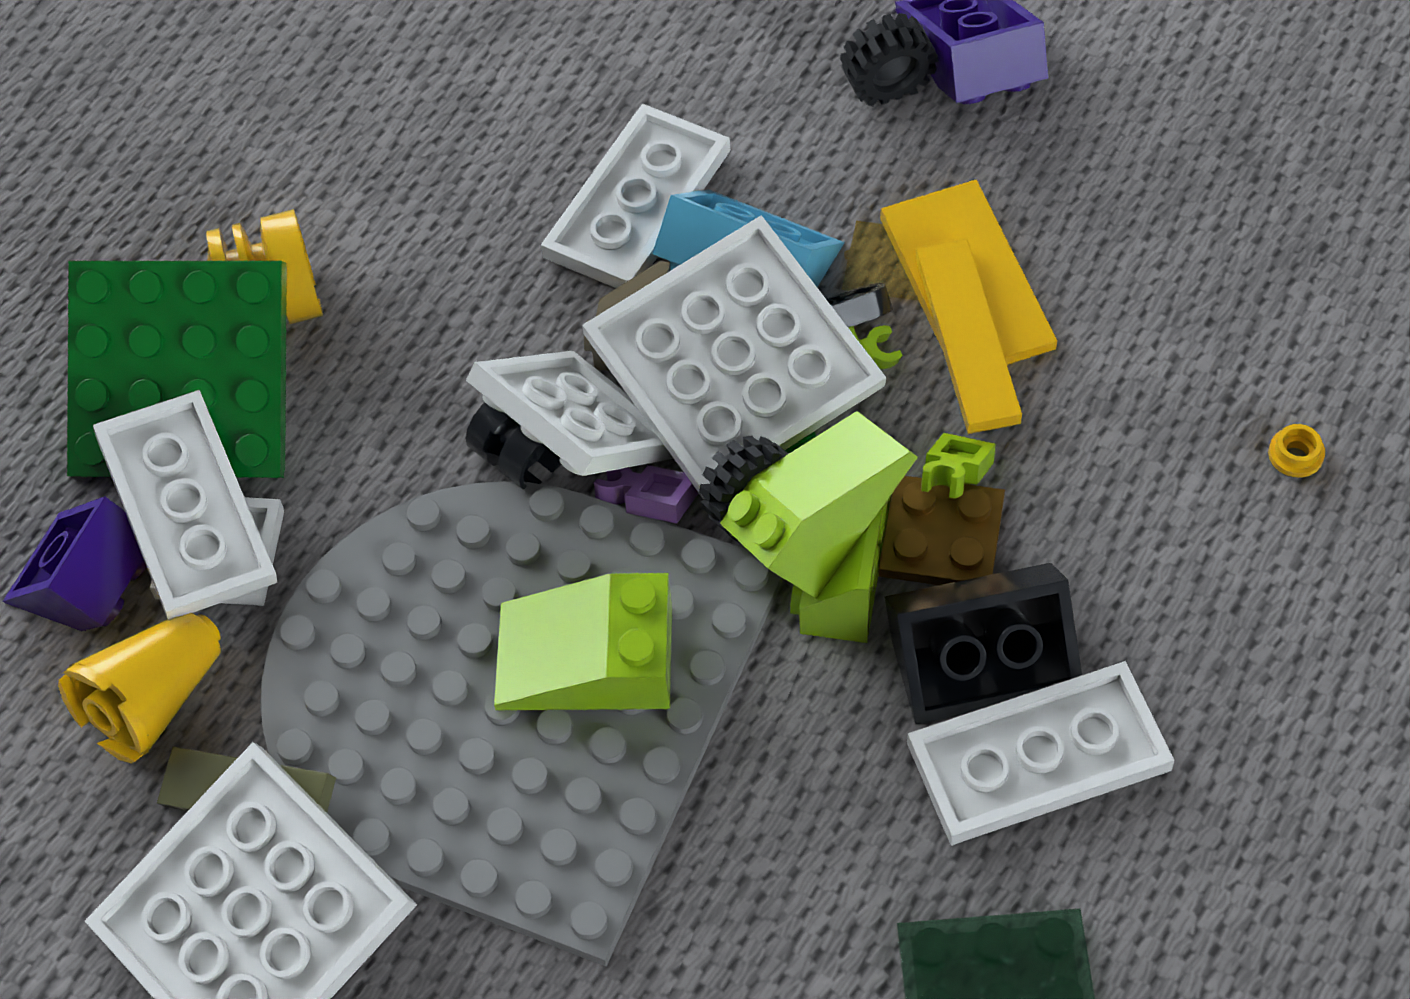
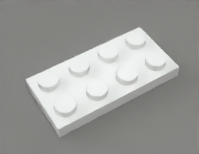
[541,104,730,288]
[93,390,277,620]
[907,661,1175,846]

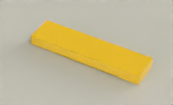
[916,238,1022,434]

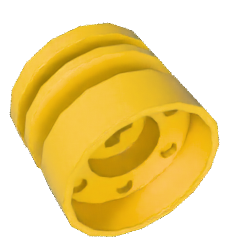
[206,209,323,324]

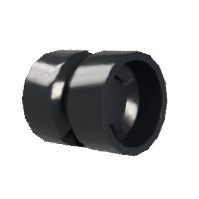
[465,403,562,490]

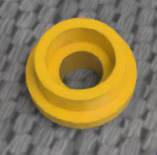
[1268,424,1325,478]

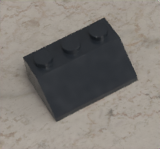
[884,563,1082,725]

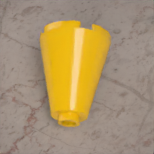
[58,613,221,763]

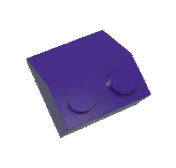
[2,496,147,631]

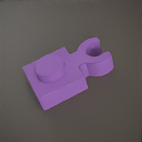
[594,465,699,524]

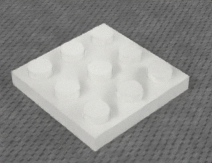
[466,351,673,476]

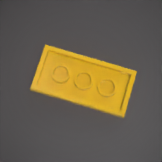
[880,179,1058,365]

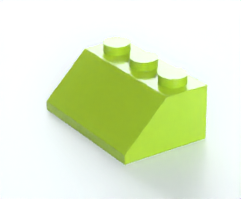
[790,496,891,643]

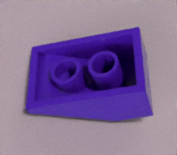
[895,0,1048,104]

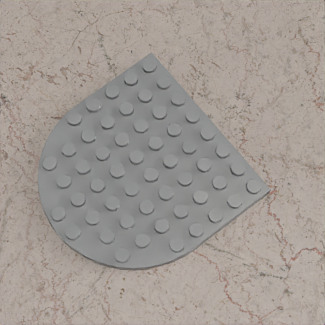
[260,481,784,967]

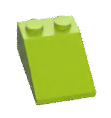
[720,411,918,598]
[494,573,672,710]

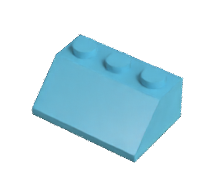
[652,189,844,287]

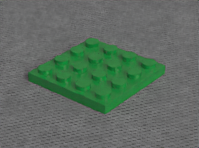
[67,261,287,478]

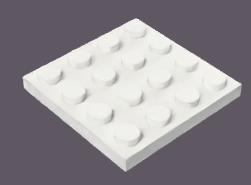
[582,215,886,500]
[85,742,417,999]

